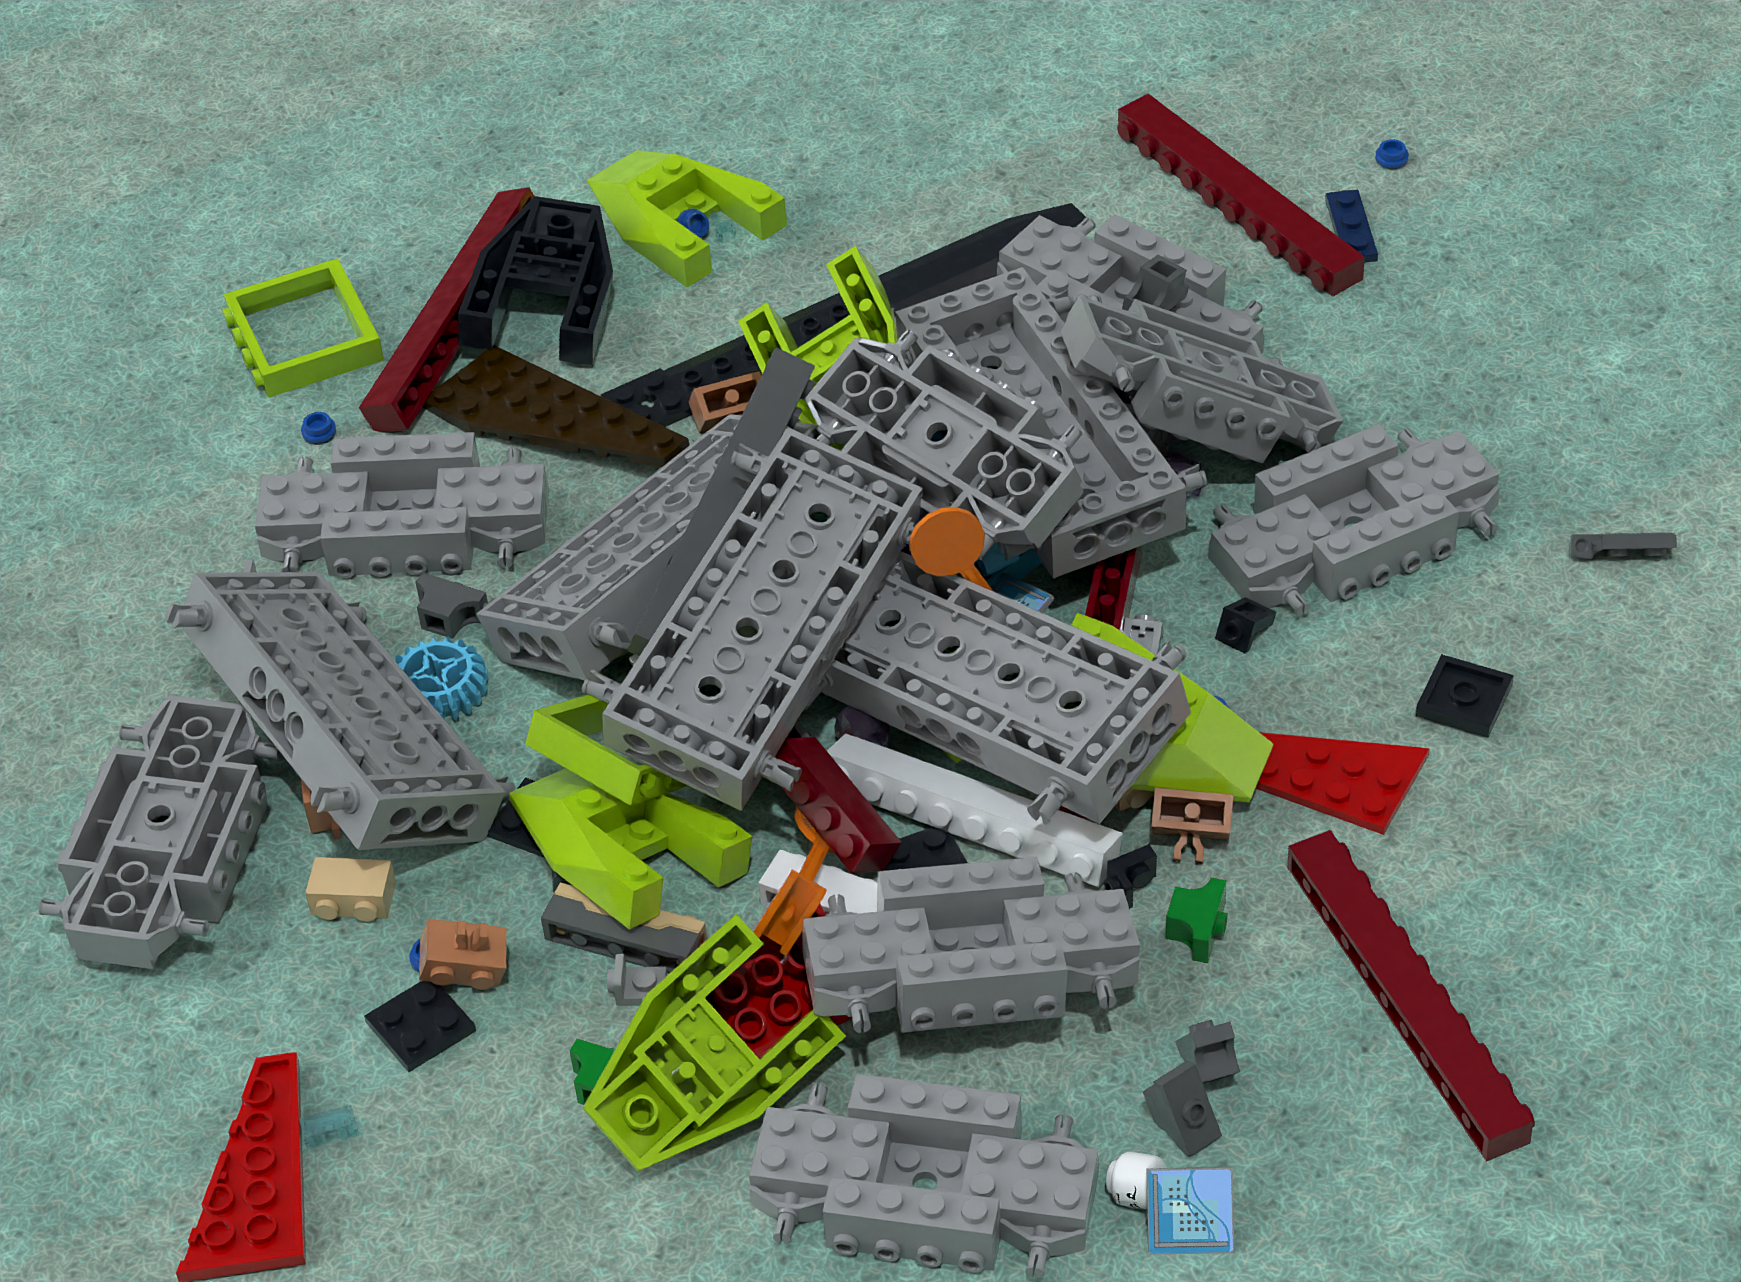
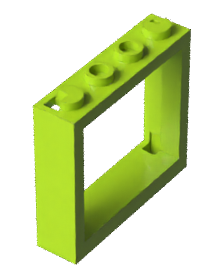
[221,258,384,398]
[525,695,688,806]

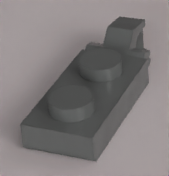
[1570,532,1677,559]

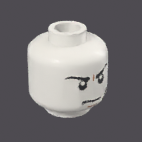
[1106,1152,1166,1210]

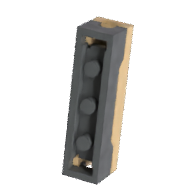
[541,882,707,974]

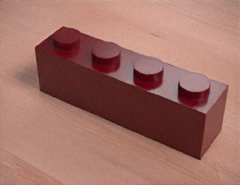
[775,737,902,873]

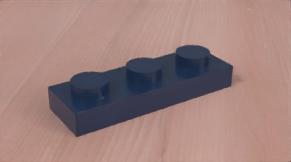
[1325,189,1378,263]

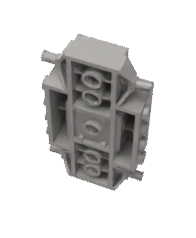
[997,214,1265,354]
[1061,294,1343,463]
[805,329,1084,560]
[1209,424,1500,616]
[255,432,549,578]
[39,695,282,969]
[802,857,1140,1033]
[749,1074,1099,1278]

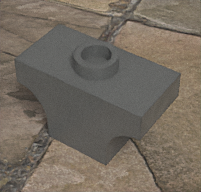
[1122,255,1189,311]
[415,573,488,639]
[1175,1020,1240,1084]
[1142,1061,1222,1157]

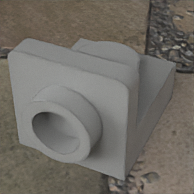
[1123,615,1164,655]
[607,954,667,1006]

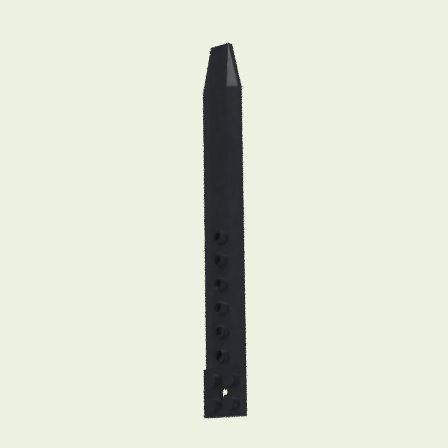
[601,203,1086,427]

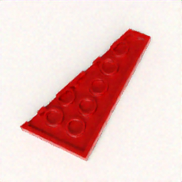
[1255,732,1430,835]
[176,1052,306,1282]

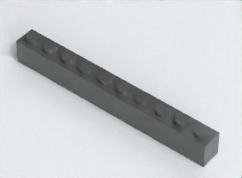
[628,347,816,656]

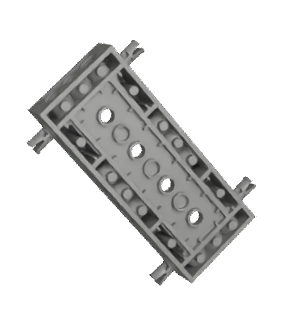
[895,267,1207,578]
[476,414,820,680]
[582,427,922,811]
[804,551,1191,825]
[166,572,515,850]

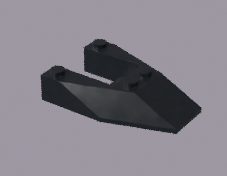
[458,196,613,365]

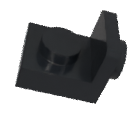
[1215,597,1276,654]
[1104,844,1157,909]

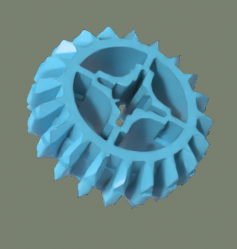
[395,636,489,722]

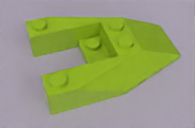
[587,150,787,287]
[738,246,897,451]
[1063,613,1274,803]
[509,768,752,930]
[582,913,846,1171]

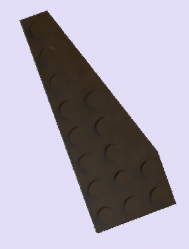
[423,345,690,467]

